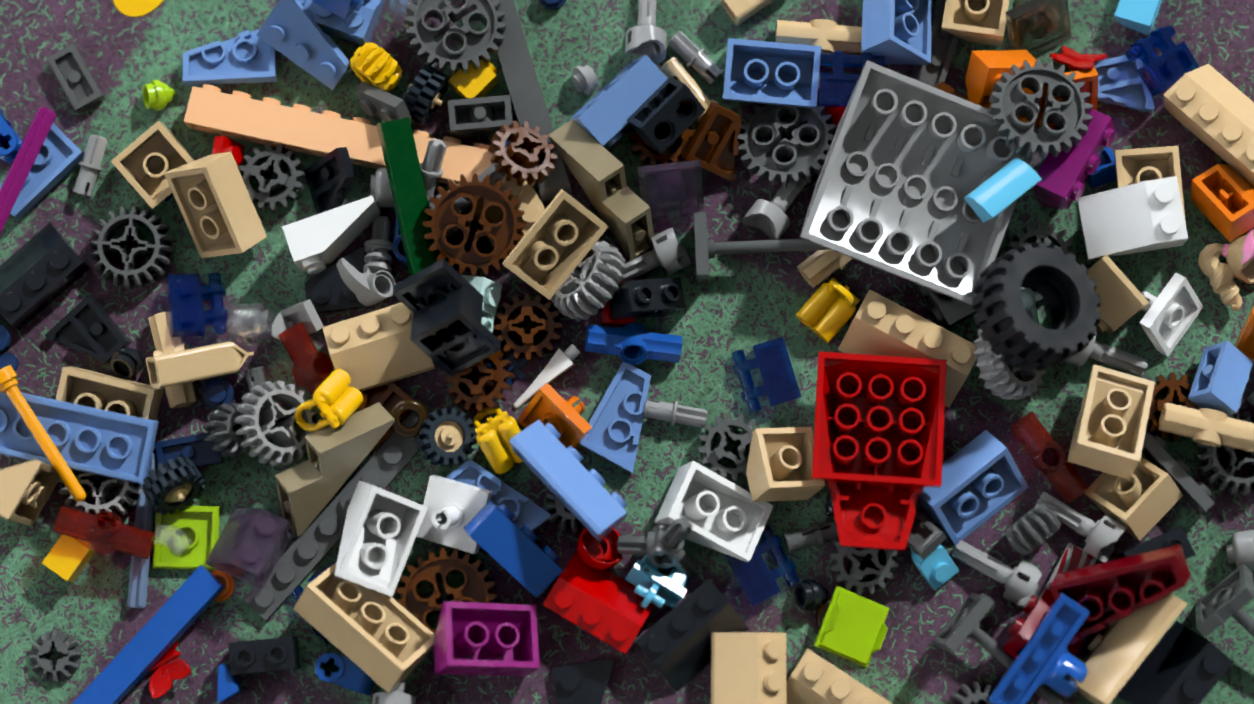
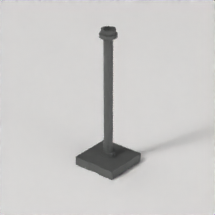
[694,212,830,285]
[1195,564,1254,638]
[932,593,1069,704]

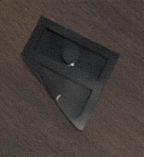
[305,247,371,314]

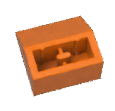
[965,50,1043,122]
[1190,164,1254,242]

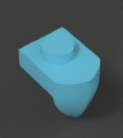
[911,545,959,591]

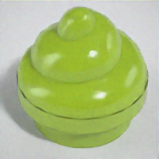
[142,80,176,111]

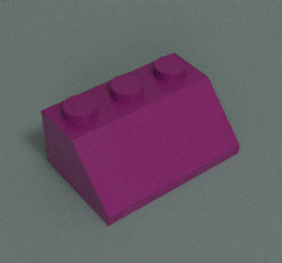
[1033,109,1116,209]
[434,602,540,677]

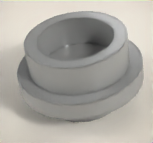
[571,65,598,95]

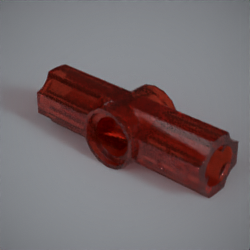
[278,322,334,418]
[1009,411,1089,504]
[54,506,156,559]

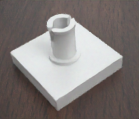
[1139,272,1203,357]
[416,475,492,554]

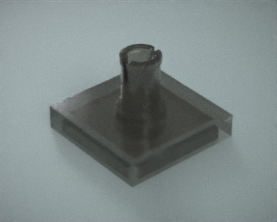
[1005,0,1071,56]

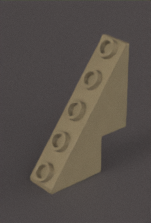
[549,119,654,261]
[275,402,395,537]

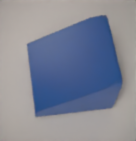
[1087,146,1117,188]
[217,663,243,703]

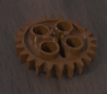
[423,172,526,276]
[395,548,498,650]

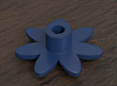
[488,349,527,386]

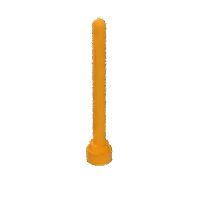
[0,365,86,502]

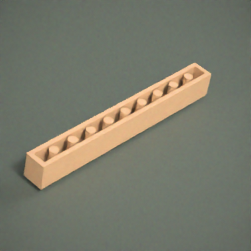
[184,84,493,185]

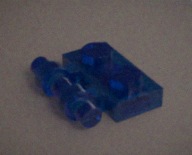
[1125,25,1199,97]
[819,51,884,107]
[166,272,229,337]
[731,337,802,413]
[724,525,800,607]

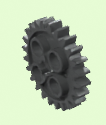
[405,0,506,75]
[988,59,1093,159]
[737,104,836,189]

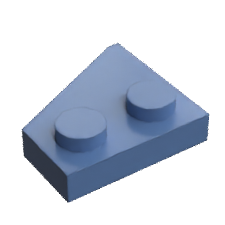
[1080,52,1155,112]

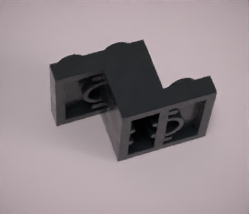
[393,258,501,376]

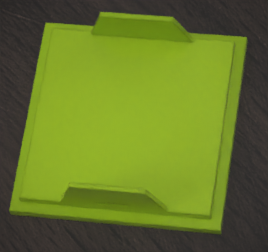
[814,586,890,668]

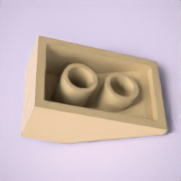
[1067,364,1155,479]

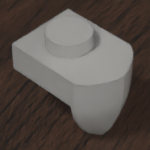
[271,299,324,342]

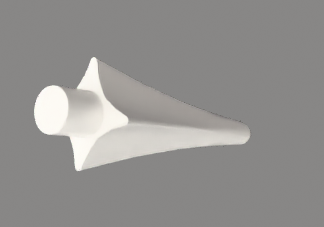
[513,344,581,409]

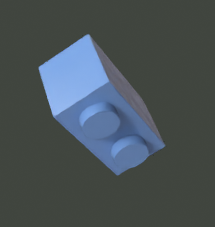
[1188,341,1253,416]

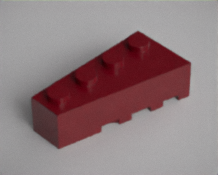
[1049,544,1191,646]

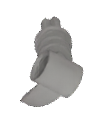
[336,216,396,306]

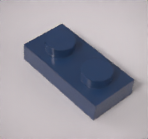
[155,432,224,468]

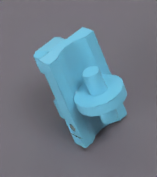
[625,555,687,609]

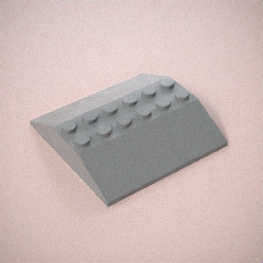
[800,60,1038,305]

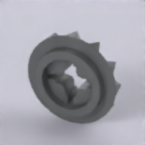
[29,630,81,682]

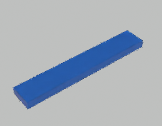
[72,565,225,704]

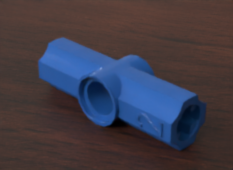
[585,323,682,365]

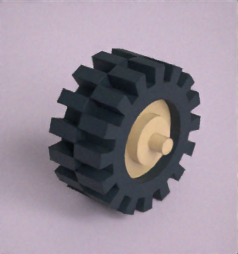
[404,65,450,126]
[415,408,477,467]
[142,457,205,515]

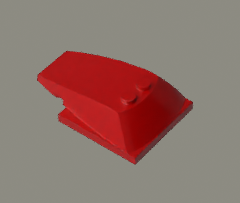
[811,351,947,551]

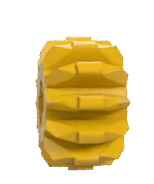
[350,42,402,92]

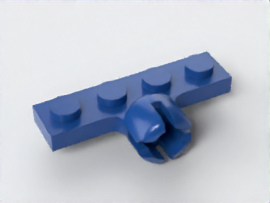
[988,593,1090,704]

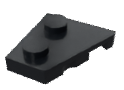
[304,147,355,214]
[45,295,132,363]
[552,658,614,704]

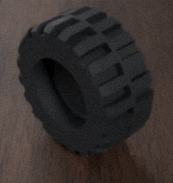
[972,242,1101,371]

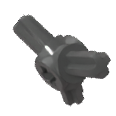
[617,516,697,577]

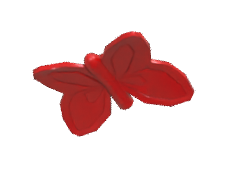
[1049,45,1108,71]
[149,640,191,699]

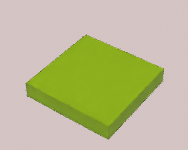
[153,505,221,570]

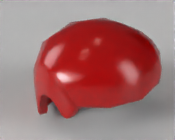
[577,528,623,570]

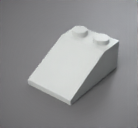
[1077,176,1188,260]
[282,196,381,275]
[654,461,773,562]
[335,481,428,597]

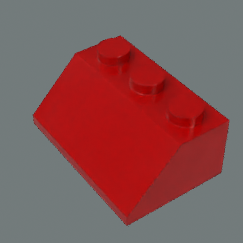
[543,552,655,655]

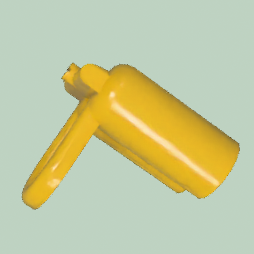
[795,277,860,343]
[294,369,363,432]
[473,407,523,474]

